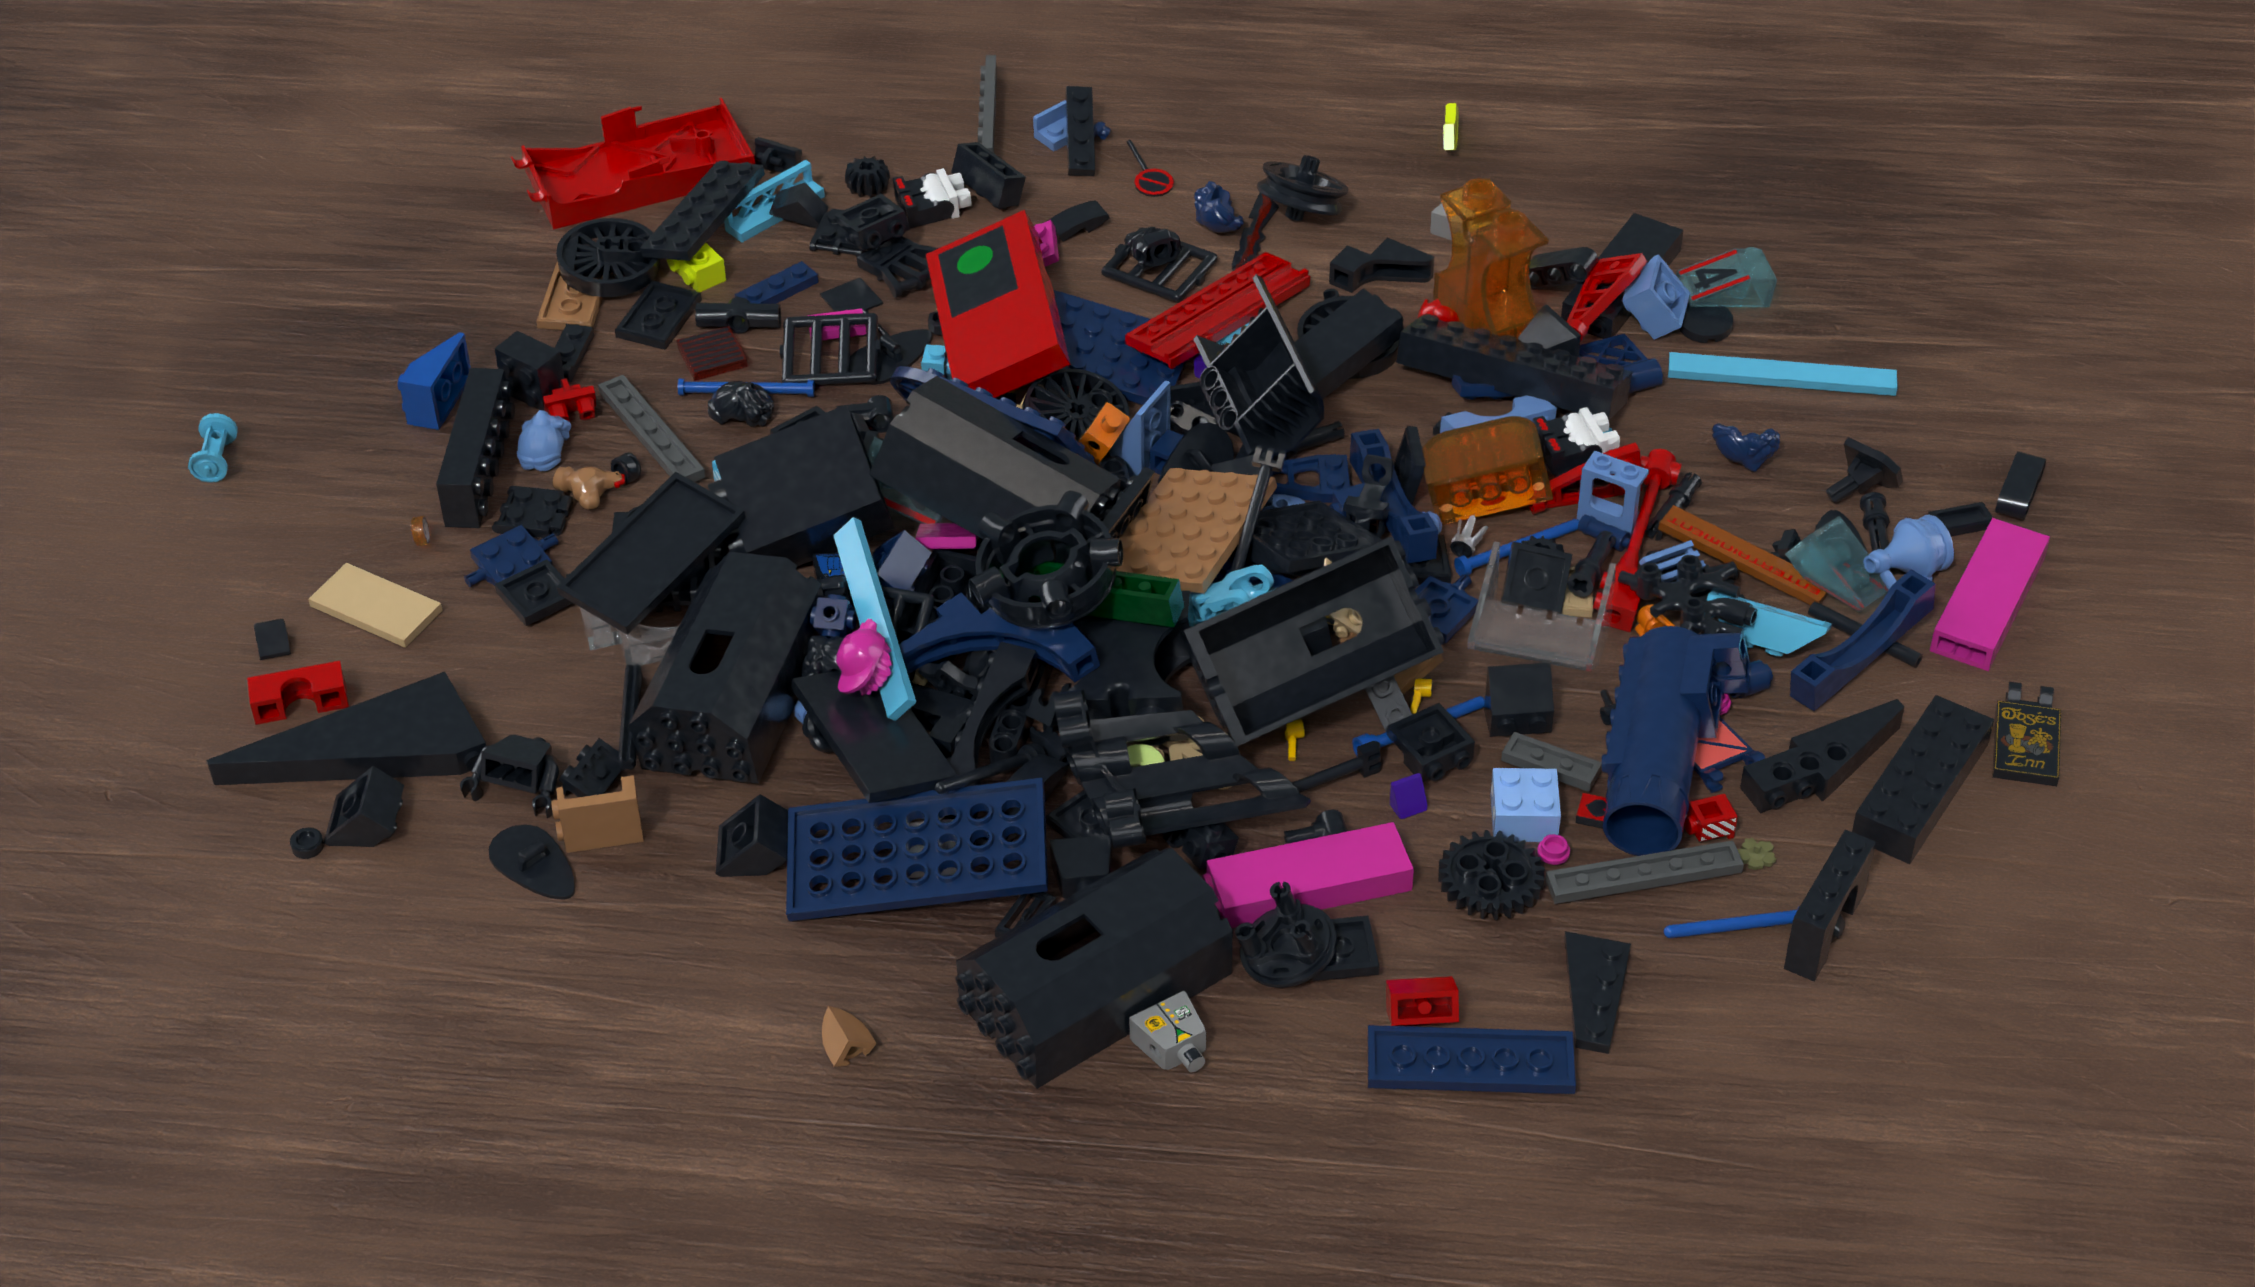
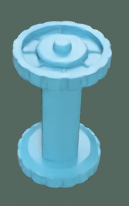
[188,413,238,482]

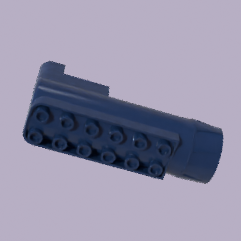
[1602,626,1751,856]

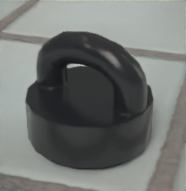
[611,452,641,485]

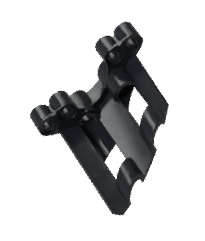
[1053,689,1311,849]

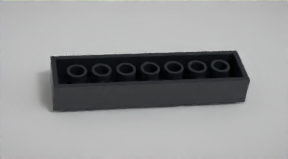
[1396,314,1632,420]

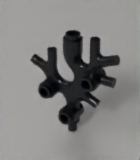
[1618,555,1757,634]

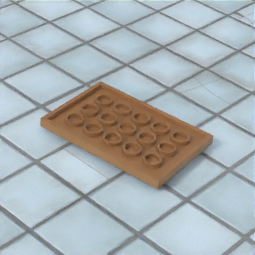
[1116,468,1277,594]

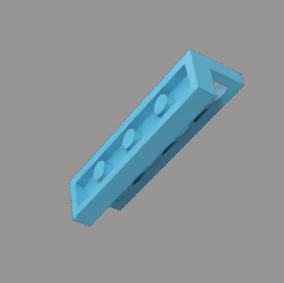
[724,160,825,242]

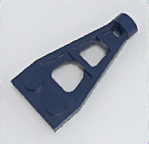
[1273,454,1350,503]

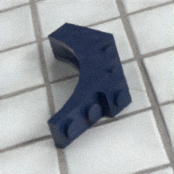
[899,593,1100,683]

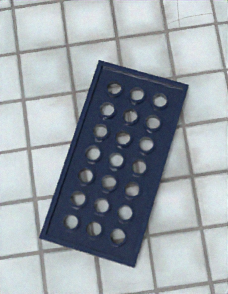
[786,778,1048,921]

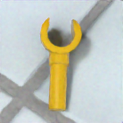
[1410,678,1432,714]
[1285,719,1305,761]

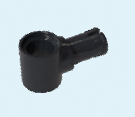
[1284,809,1348,844]

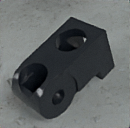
[1170,400,1219,435]

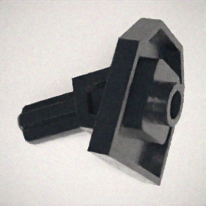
[1826,437,1903,503]

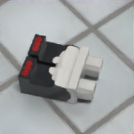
[892,168,972,229]
[1531,407,1620,475]

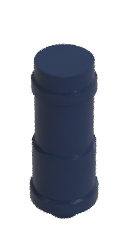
[1578,514,1630,552]

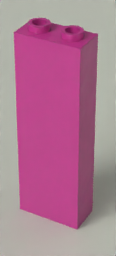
[1930,518,2050,671]
[1202,822,1414,928]

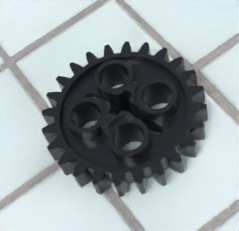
[1438,830,1545,920]

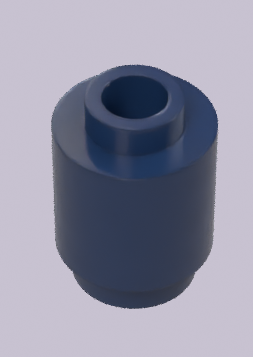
[1728,660,1773,698]

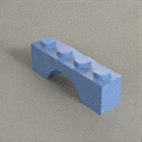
[1439,395,1557,458]

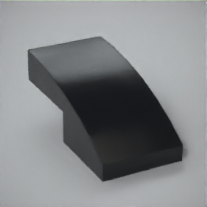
[1048,200,1110,242]

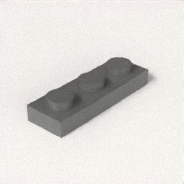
[1501,732,1602,792]

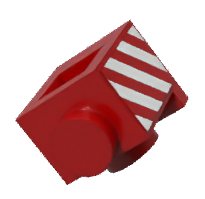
[1684,794,1738,842]

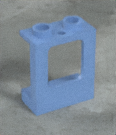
[1577,451,1649,539]

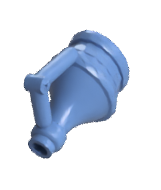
[1863,515,1954,591]

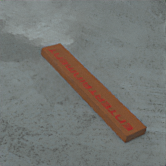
[1658,505,1833,605]

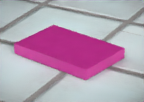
[915,523,978,549]

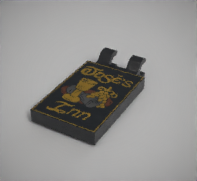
[1992,681,2061,787]

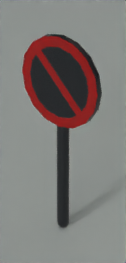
[1127,140,1174,197]

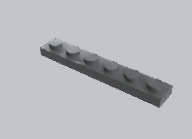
[978,55,997,153]
[598,375,705,482]
[1545,840,1744,904]

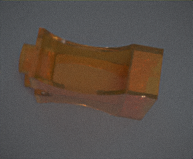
[1433,178,1549,340]

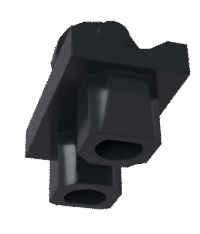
[754,137,802,173]
[1364,676,1412,732]

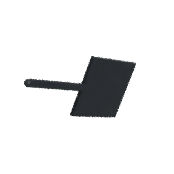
[820,278,890,337]

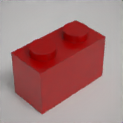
[1386,976,1459,1026]

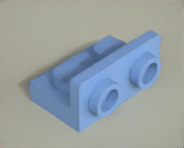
[1033,100,1067,152]

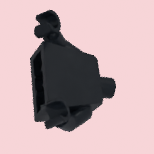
[460,735,559,818]

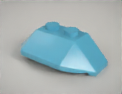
[1707,591,1832,656]

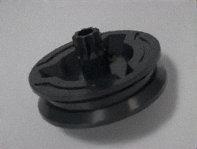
[1257,155,1348,221]

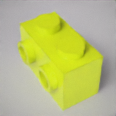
[667,243,726,292]

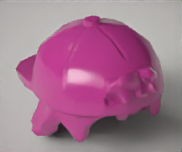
[836,618,892,696]

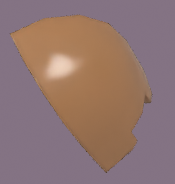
[822,1006,877,1067]

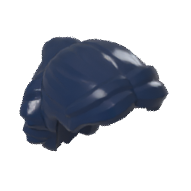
[1194,181,1244,233]
[1712,423,1781,472]

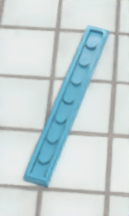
[1668,352,1897,396]
[833,517,916,721]

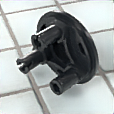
[1235,882,1337,988]

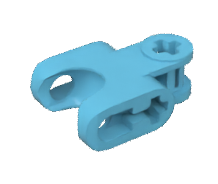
[1191,565,1274,624]

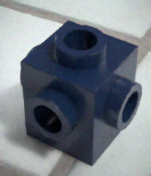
[810,594,857,638]

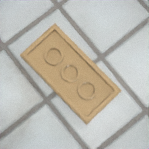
[308,563,443,648]

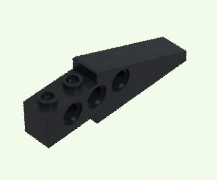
[1740,699,1904,814]

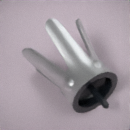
[1450,515,1488,558]

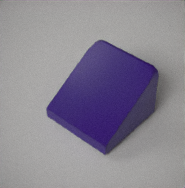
[1390,773,1427,819]

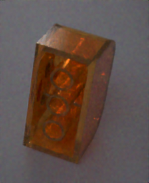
[1422,416,1553,525]

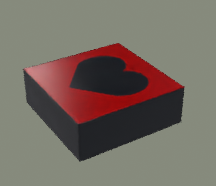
[1575,793,1607,829]

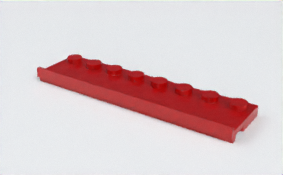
[1125,252,1311,369]

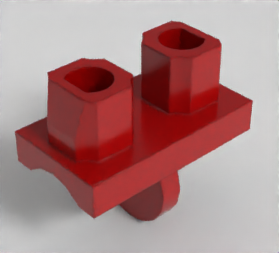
[543,378,596,421]

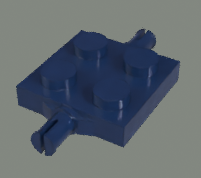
[464,525,559,587]
[1415,574,1480,643]

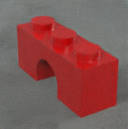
[247,660,349,725]

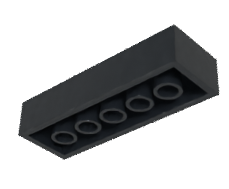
[436,368,515,528]
[1852,695,1994,864]

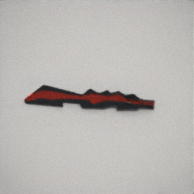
[1232,192,1279,271]

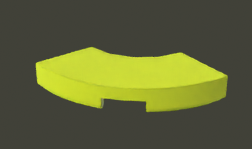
[1443,103,1459,151]

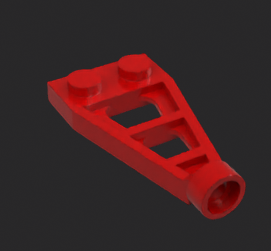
[1566,253,1648,342]
[1527,442,1642,515]

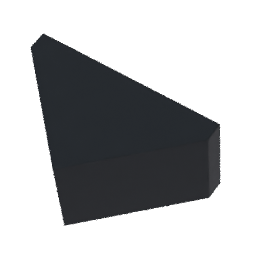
[769,182,828,229]

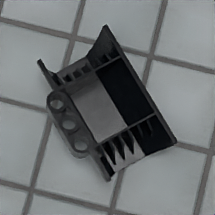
[1193,274,1324,456]

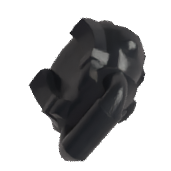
[1124,226,1181,271]

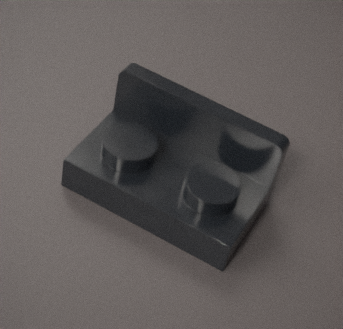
[559,738,622,797]

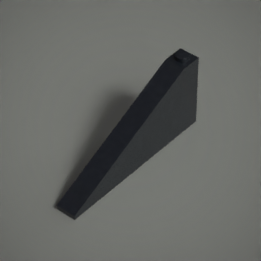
[206,672,486,785]

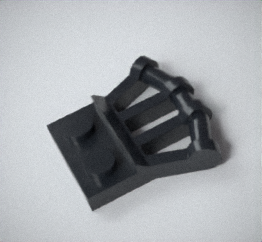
[857,236,938,298]

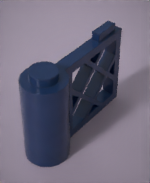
[1579,334,1663,393]

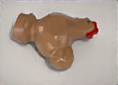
[553,466,625,510]

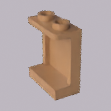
[551,775,644,853]

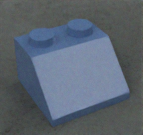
[1622,254,1690,340]

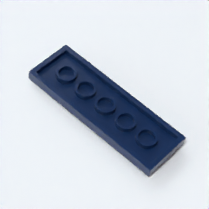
[1368,1025,1576,1094]

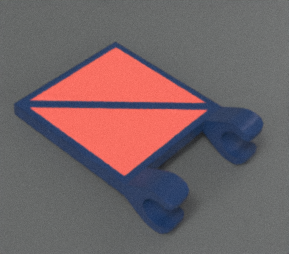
[1693,717,1765,793]

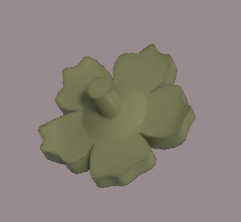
[1737,837,1776,870]

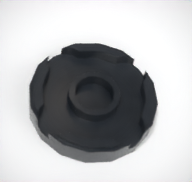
[1679,300,1733,343]

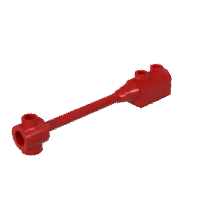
[1592,449,1682,633]

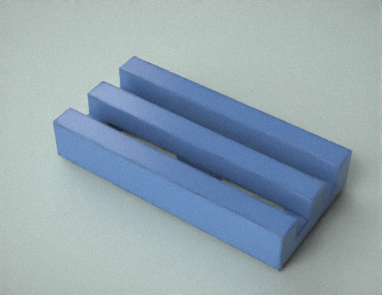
[1639,540,1706,582]

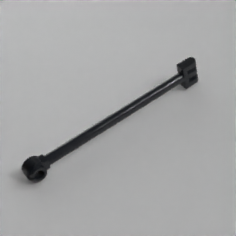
[1230,444,1287,572]
[1162,741,1382,848]

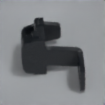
[1343,454,1393,538]

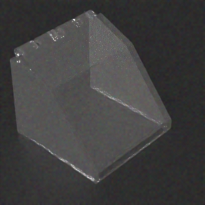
[1467,541,1616,672]

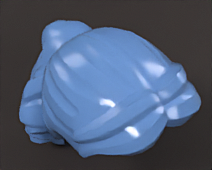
[517,410,571,471]

